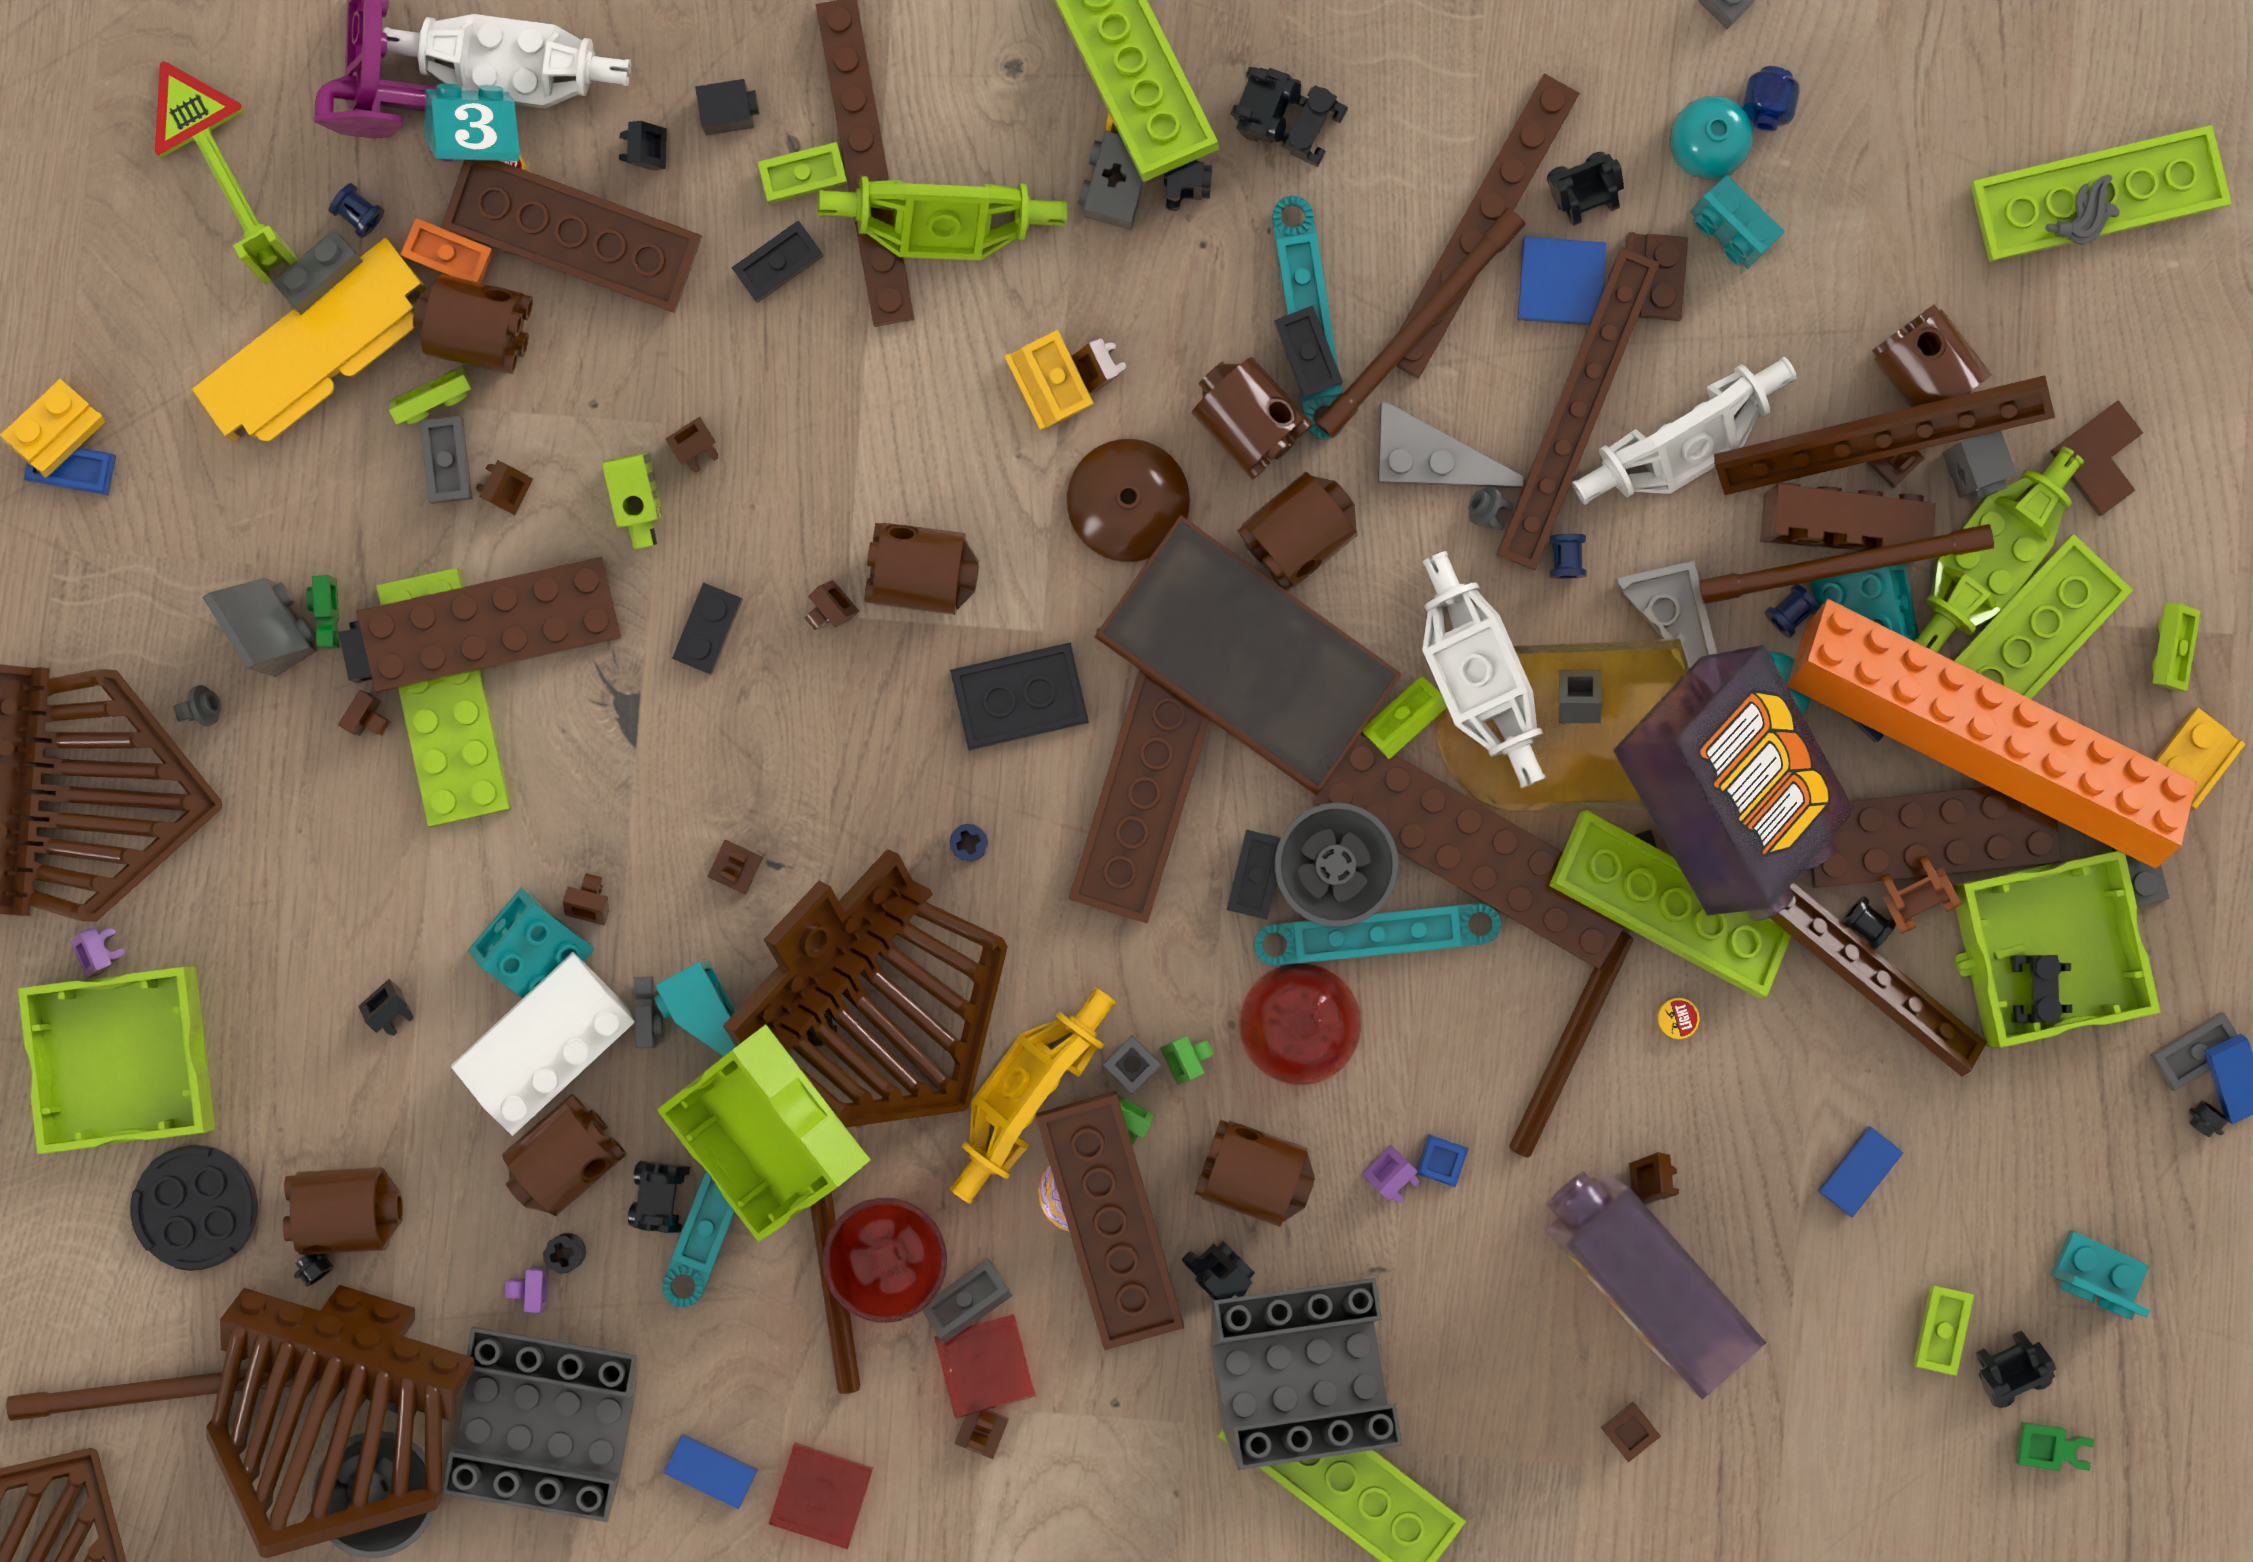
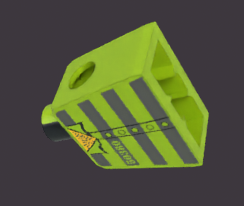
[602,452,662,549]

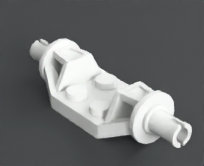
[383,14,631,109]
[1572,357,1797,505]
[1422,551,1546,788]

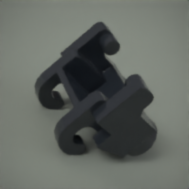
[1230,67,1301,143]
[1280,85,1348,167]
[1547,152,1624,226]
[1164,160,1212,211]
[2010,955,2073,1022]
[628,1160,690,1233]
[1182,1241,1255,1301]
[1976,1331,2056,1408]

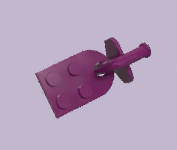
[314,0,454,161]

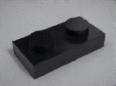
[732,220,823,303]
[1274,305,1343,399]
[672,582,743,675]
[1226,829,1281,920]

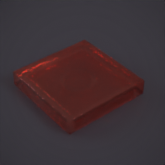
[934,1314,1036,1418]
[769,1443,874,1549]

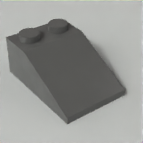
[203,578,317,677]

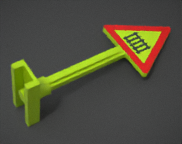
[155,61,298,285]

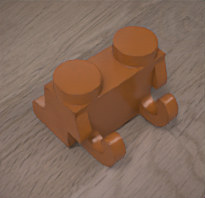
[1881,855,1962,934]

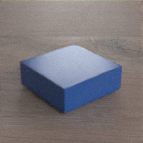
[1416,1134,1469,1187]

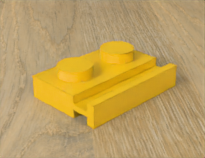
[1005,329,1095,431]
[0,379,106,478]
[2154,708,2245,809]

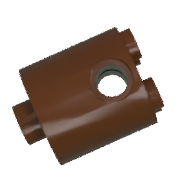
[413,274,533,374]
[1872,304,1992,407]
[1192,357,1313,480]
[1237,471,1358,591]
[864,522,979,615]
[502,1094,627,1216]
[1195,1119,1315,1227]
[283,1167,403,1255]

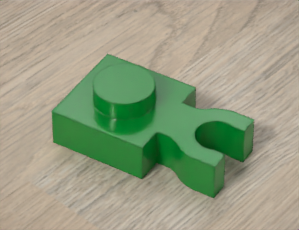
[306,575,340,649]
[2015,1421,2094,1471]

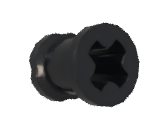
[1841,896,1896,949]
[543,1233,586,1274]

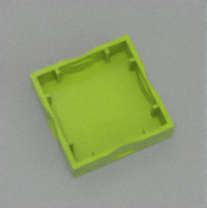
[1952,850,2161,1048]
[18,966,216,1154]
[657,1025,870,1242]

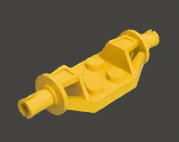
[949,987,1117,1204]

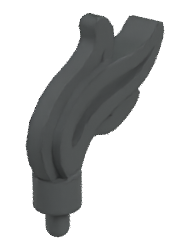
[2045,175,2120,245]

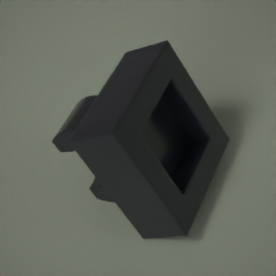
[619,120,667,170]
[358,979,413,1036]

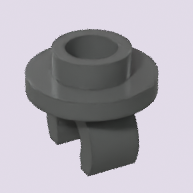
[1468,486,1514,530]
[173,685,221,726]

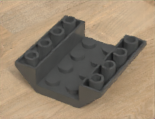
[1210,1278,1402,1470]
[442,1326,638,1522]

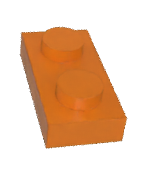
[400,218,494,283]

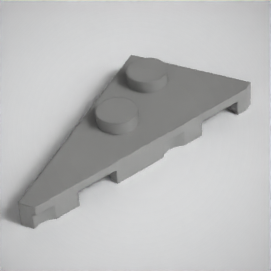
[1378,402,1523,488]
[1615,560,1728,704]

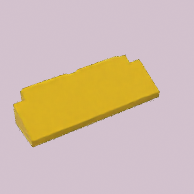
[192,237,427,442]

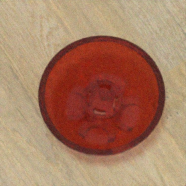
[1239,963,1361,1085]
[823,1197,947,1323]

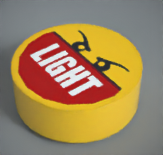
[1656,998,1700,1039]

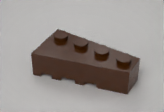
[1760,483,1936,551]

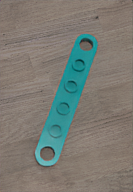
[1272,195,1343,440]
[1254,903,1501,966]
[662,1171,735,1308]

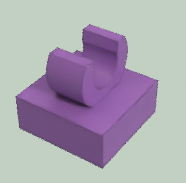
[70,927,125,979]
[1362,1145,1419,1202]
[505,1266,549,1313]

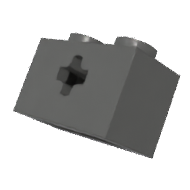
[1078,131,1144,230]
[1942,431,2017,501]

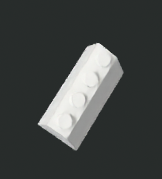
[451,952,635,1136]

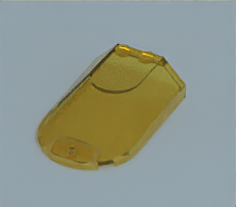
[1436,638,1697,812]

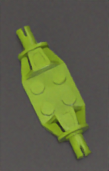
[818,176,1067,260]
[1914,447,2084,653]

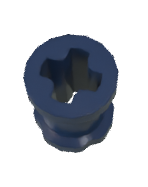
[328,183,385,238]
[1550,534,1587,579]
[1765,584,1820,638]
[950,824,988,862]

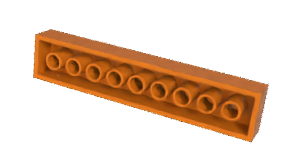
[1786,599,2197,869]

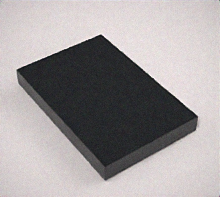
[950,642,1089,751]

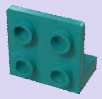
[1690,174,1785,269]
[1811,564,1919,641]
[468,887,593,998]
[2050,1230,2150,1320]

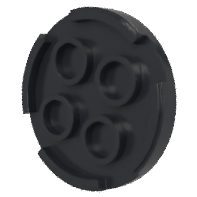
[130,1145,258,1271]

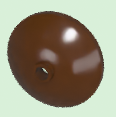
[1067,439,1190,562]

